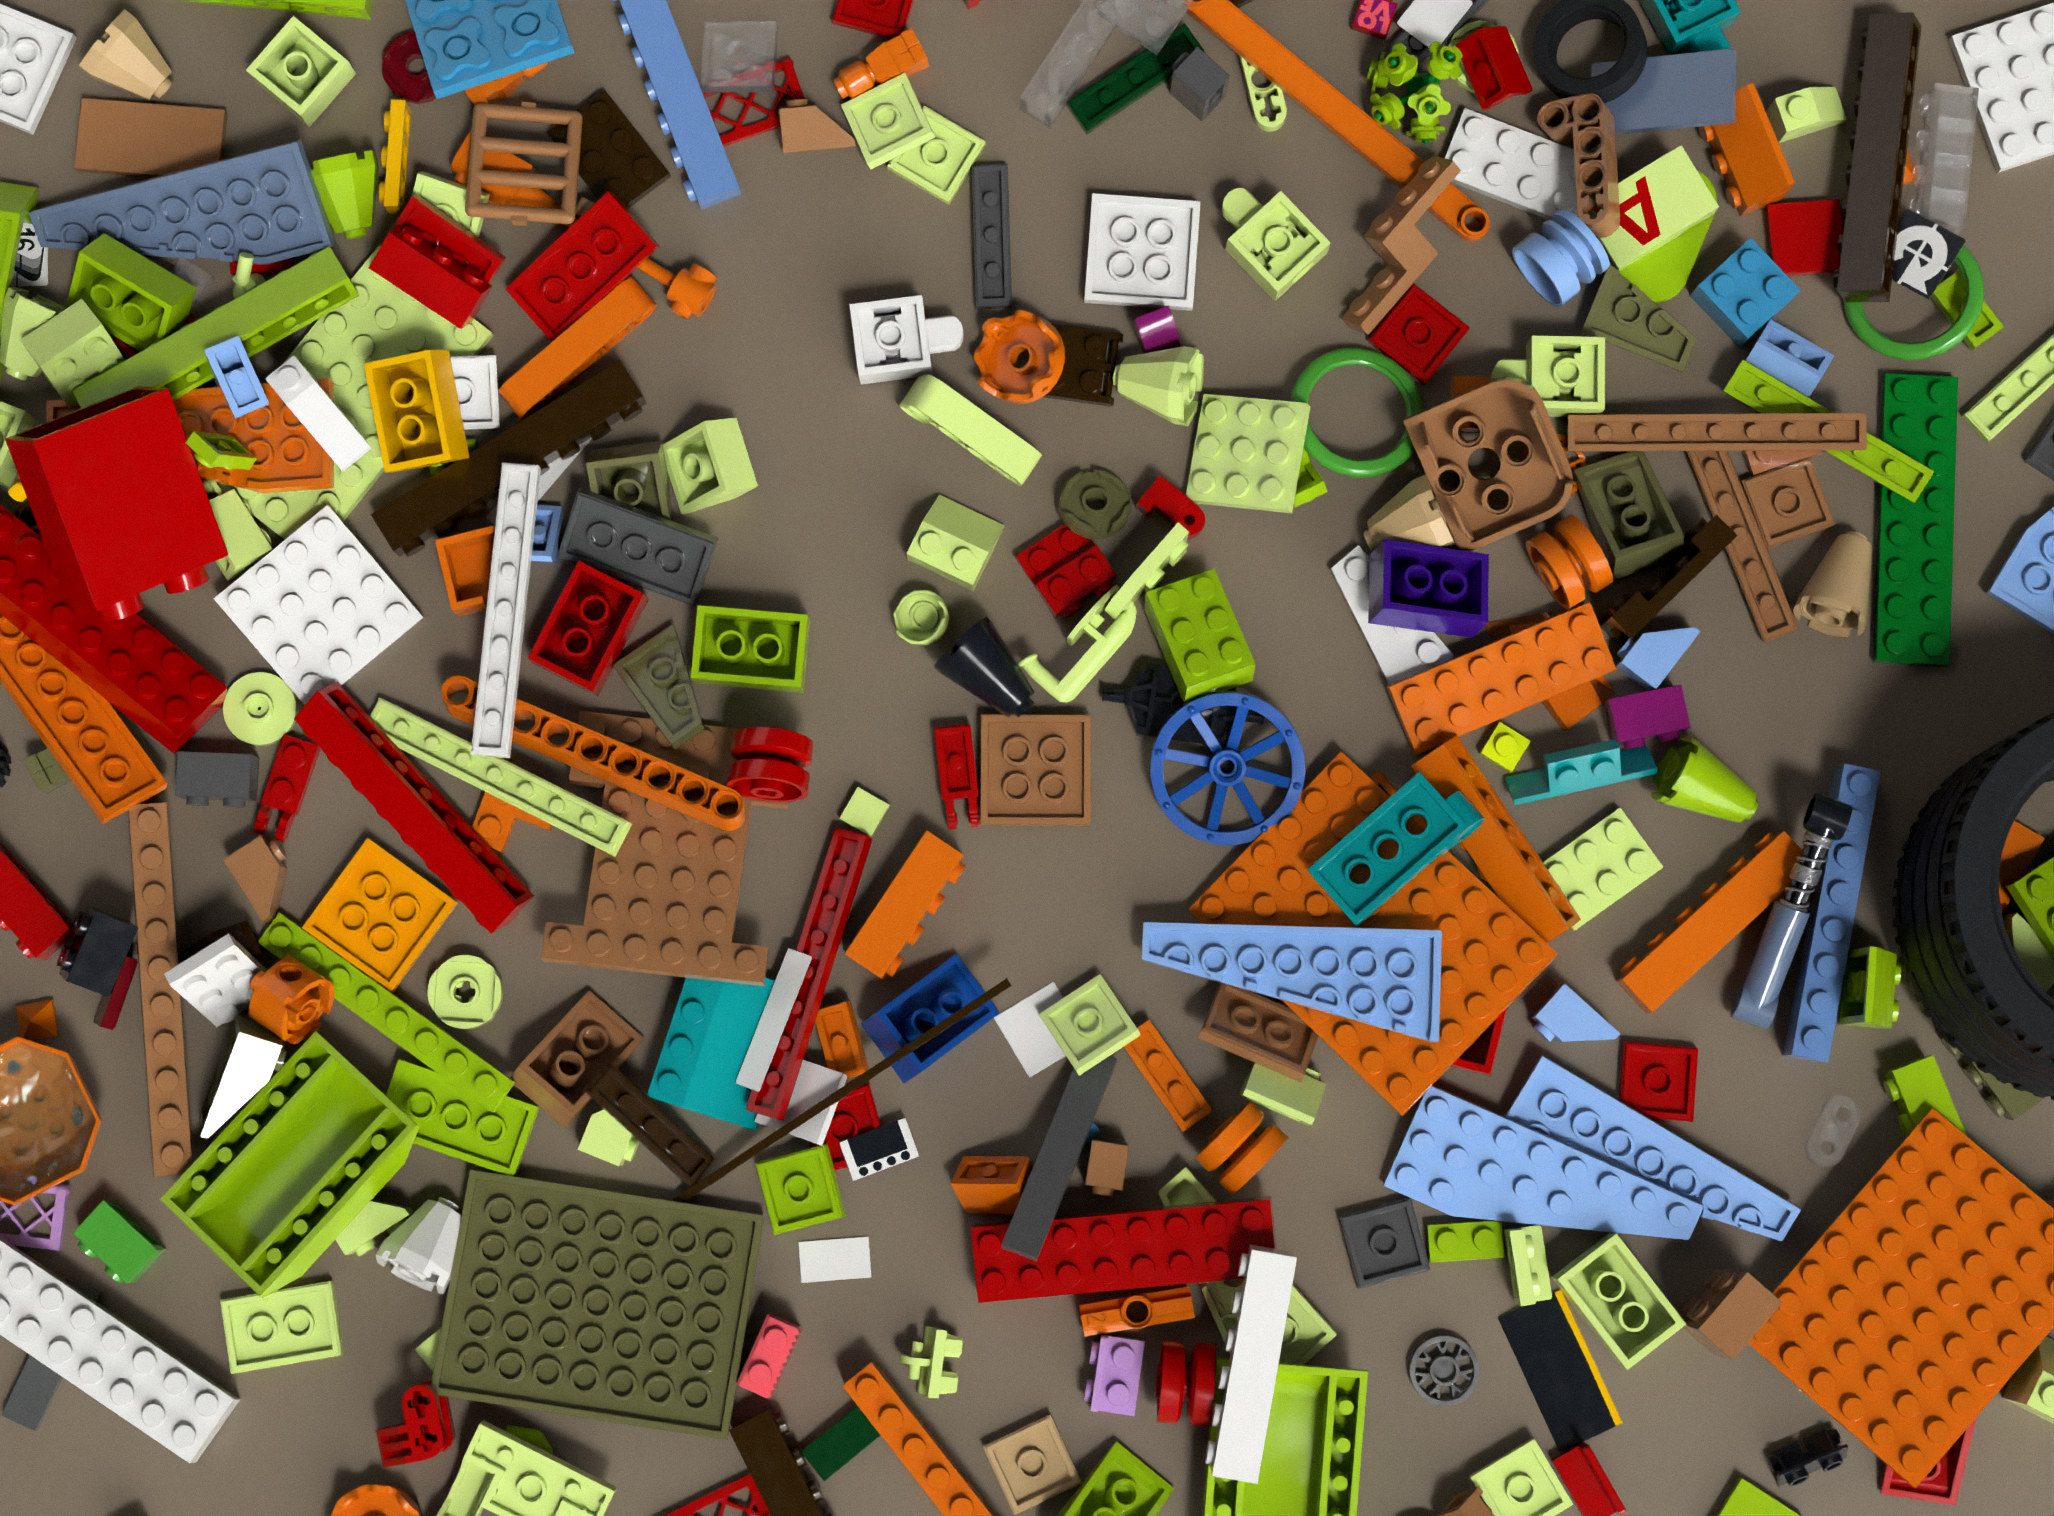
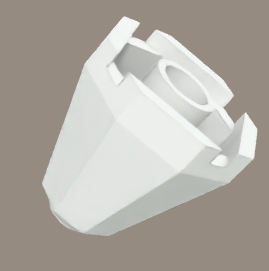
[376,1197,462,1295]

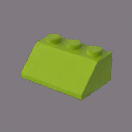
[66,233,196,352]

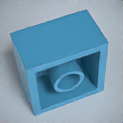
[1690,238,1801,348]

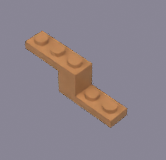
[1341,155,1461,335]

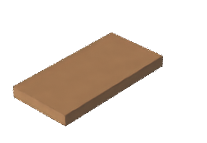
[74,98,228,178]

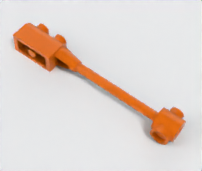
[451,129,717,320]

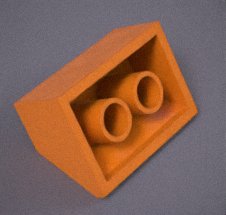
[1698,83,1795,217]

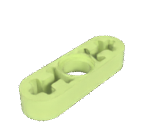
[1238,55,1287,132]

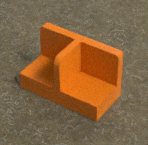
[950,1156,1033,1214]

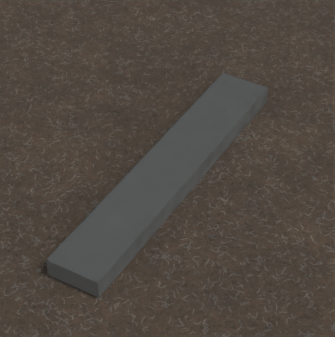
[1002,1056,1117,1262]

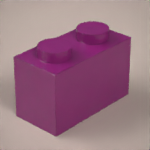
[1603,685,1691,750]

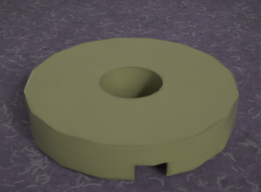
[1059,469,1132,539]

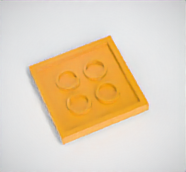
[302,838,459,992]

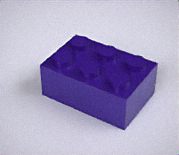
[1368,539,1489,638]

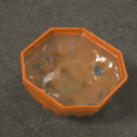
[0,1036,102,1205]

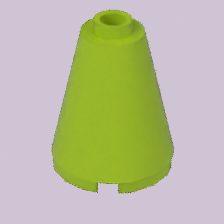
[1651,734,1758,823]

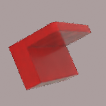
[1455,26,1533,110]
[1550,1442,1627,1516]

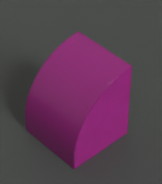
[1133,306,1181,354]

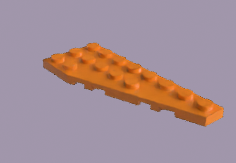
[46,378,334,493]

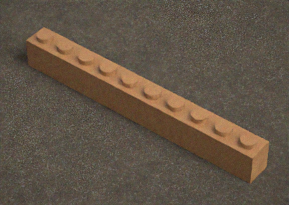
[128,802,192,1177]

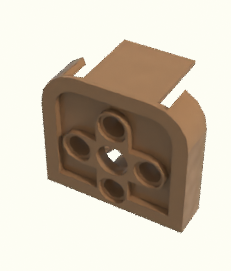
[1403,376,1573,552]

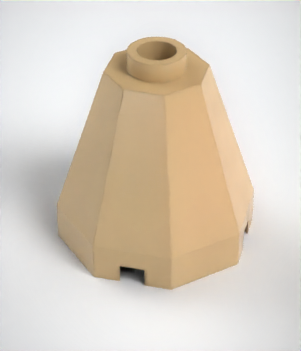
[79,9,173,100]
[1363,474,1457,552]

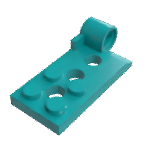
[1307,772,1485,927]

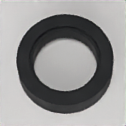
[1534,0,1648,103]

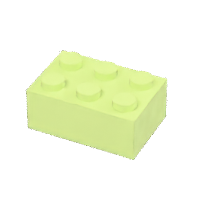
[1551,1232,1686,1370]

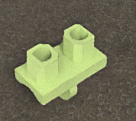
[899,1326,963,1399]

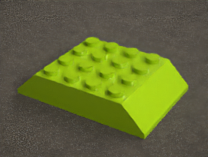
[160,1031,419,1298]
[1202,1358,1368,1516]

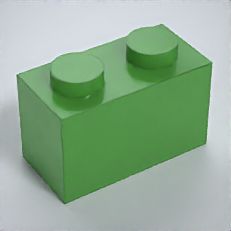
[72,1199,166,1284]

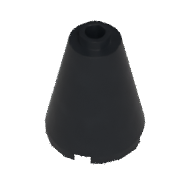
[934,616,1034,718]

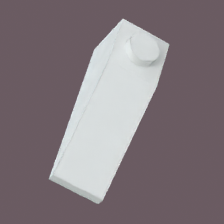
[265,355,372,472]

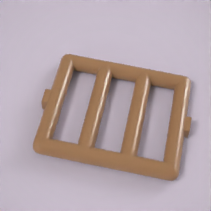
[465,101,583,226]

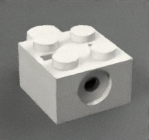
[849,295,964,385]

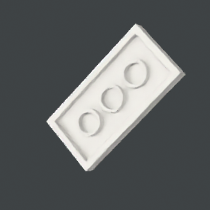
[1445,108,1578,220]

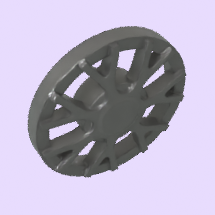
[1409,1335,1480,1406]

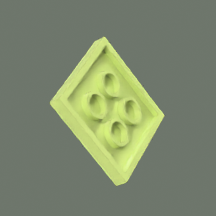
[1186,394,1311,513]

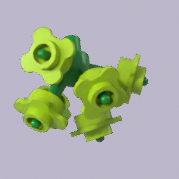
[1366,41,1463,144]

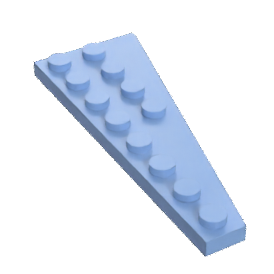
[1504,1054,1801,1241]

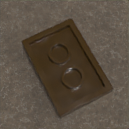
[547,90,671,209]

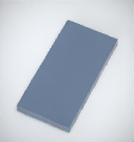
[1591,48,1737,135]

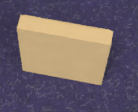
[983,1414,1082,1515]

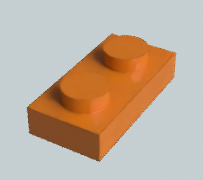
[815,1001,869,1079]

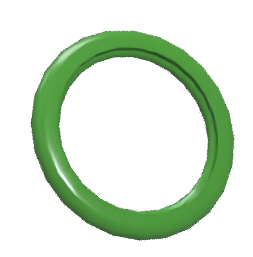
[1843,245,1984,360]
[1290,348,1424,478]

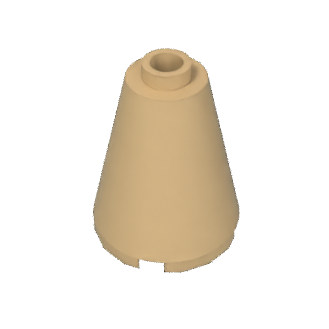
[1793,531,1872,637]

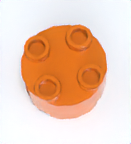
[249,955,335,1044]

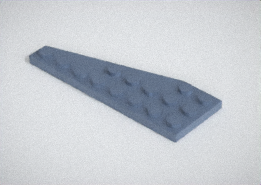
[28,139,336,265]

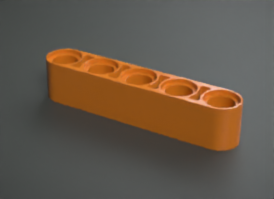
[498,277,657,420]

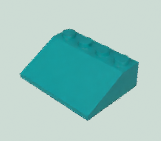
[647,978,775,1131]

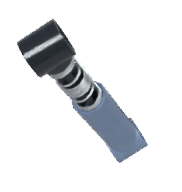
[1730,793,1852,1029]

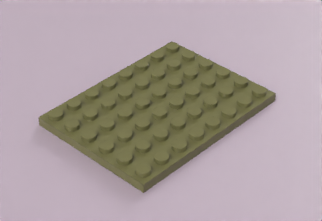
[431,1170,765,1440]

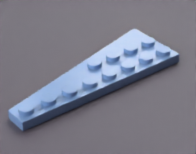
[1142,922,1442,1042]

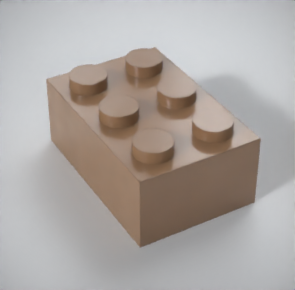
[1680,1267,1783,1360]

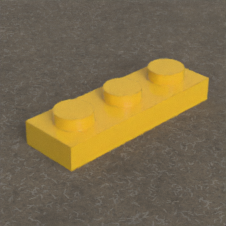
[379,99,411,215]

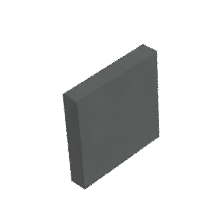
[1338,1197,1431,1289]

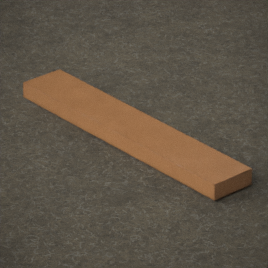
[1687,451,1800,643]

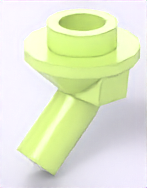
[232,252,266,299]

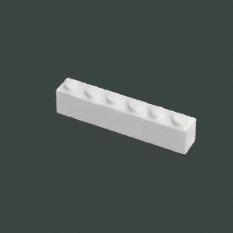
[1205,1244,1297,1484]

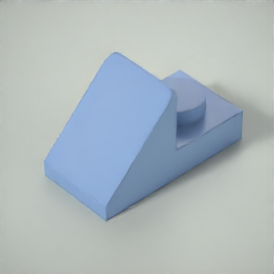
[204,336,269,419]
[531,505,563,563]

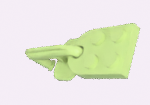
[1018,523,1189,703]

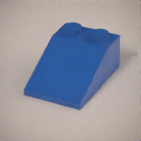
[860,953,1000,1083]

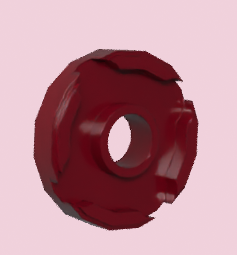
[382,31,437,104]

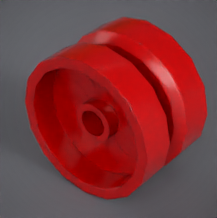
[727,727,813,802]
[1155,1340,1216,1427]

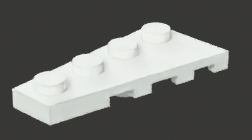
[1330,545,1454,685]

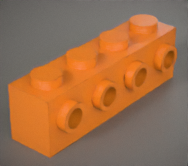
[845,830,966,980]

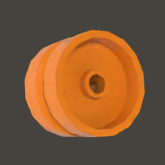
[1526,514,1614,610]
[1194,1100,1289,1195]

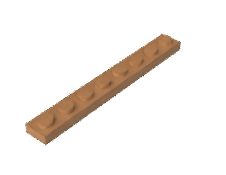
[1568,413,1867,452]

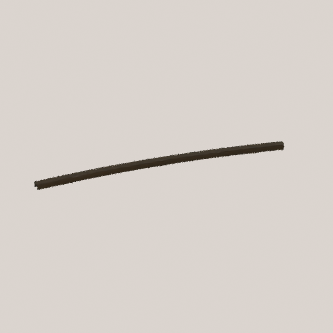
[673,978,1012,1203]

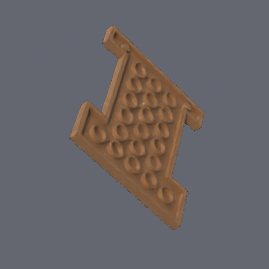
[540,711,790,986]

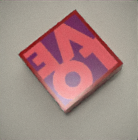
[1351,0,1398,40]

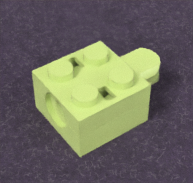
[1222,188,1331,301]
[1491,335,1605,417]

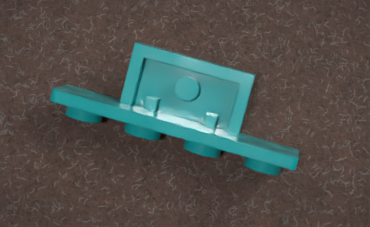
[1505,739,1658,805]

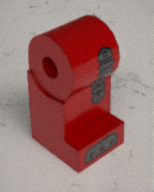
[1135,475,1205,540]

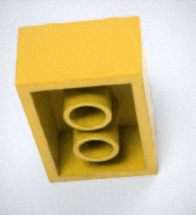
[363,349,470,473]

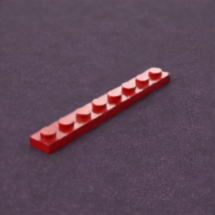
[745,828,873,1121]

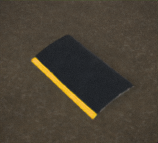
[1498,1289,1622,1452]

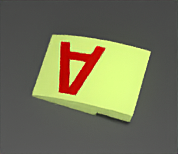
[1597,145,1719,271]

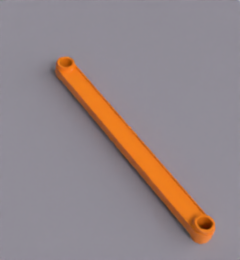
[1178,0,1490,242]

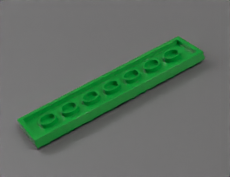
[1873,373,1958,667]

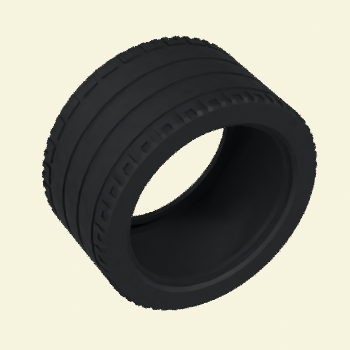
[1892,713,2054,1100]

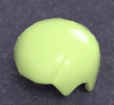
[893,590,949,645]

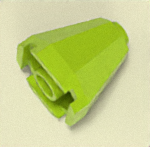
[310,150,379,240]

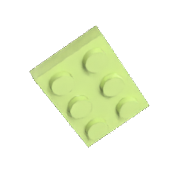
[1543,808,1663,932]

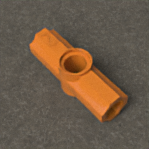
[1079,1285,1195,1337]

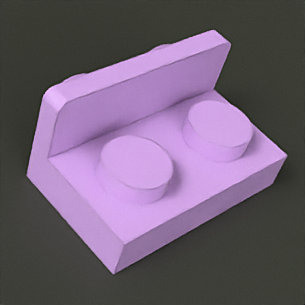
[1084,1334,1145,1416]

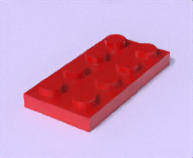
[505,191,660,342]

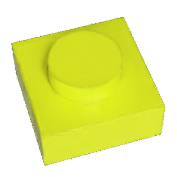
[1479,722,1531,773]

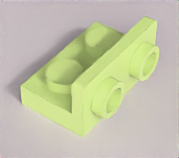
[1504,1225,1552,1306]

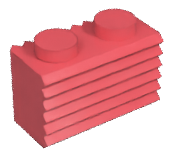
[736,1313,802,1398]

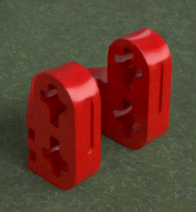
[375,1380,456,1467]

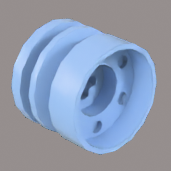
[1512,209,1610,307]

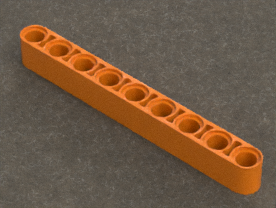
[441,675,746,831]

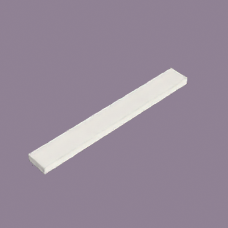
[471,463,541,758]

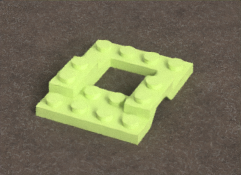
[436,1420,617,1516]

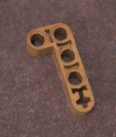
[1537,93,1620,238]

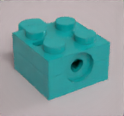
[1640,0,1741,55]

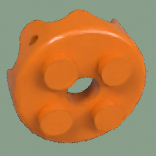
[974,310,1065,404]
[331,1483,422,1516]

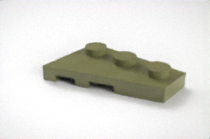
[1580,264,1697,372]
[613,624,705,750]

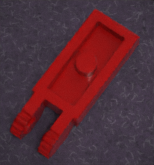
[934,724,979,830]
[253,734,321,842]

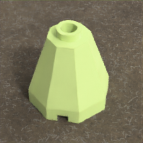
[0,287,67,381]
[1113,346,1204,426]

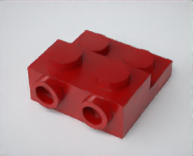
[1015,524,1117,618]

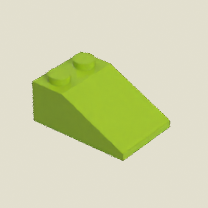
[1839,946,1901,1029]
[1057,1441,1175,1516]

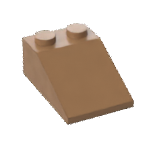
[511,990,645,1129]

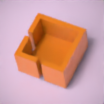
[435,525,530,617]

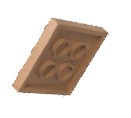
[981,715,1091,826]

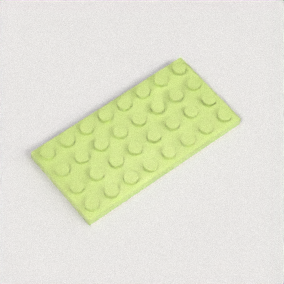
[217,245,494,540]

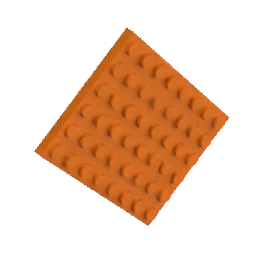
[1188,751,1558,1116]
[1748,1108,2054,1488]

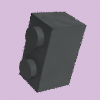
[1170,46,1230,122]
[175,751,259,808]

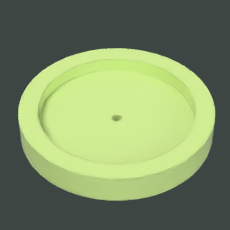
[223,672,298,746]

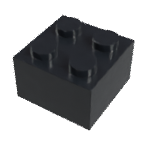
[56,905,138,997]

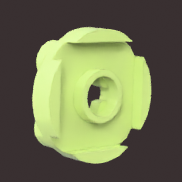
[428,955,504,1029]

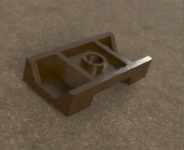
[1600,515,1738,647]

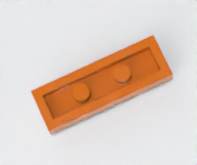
[1123,1019,1213,1132]

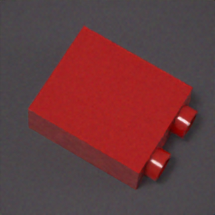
[5,386,228,622]

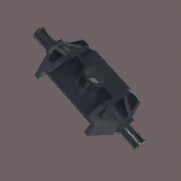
[1102,662,1264,745]

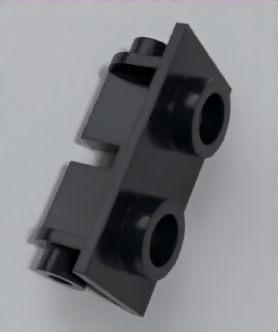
[1767,1428,1848,1487]

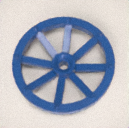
[1150,691,1305,845]

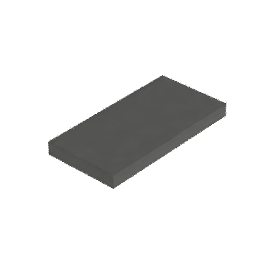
[558,488,718,607]

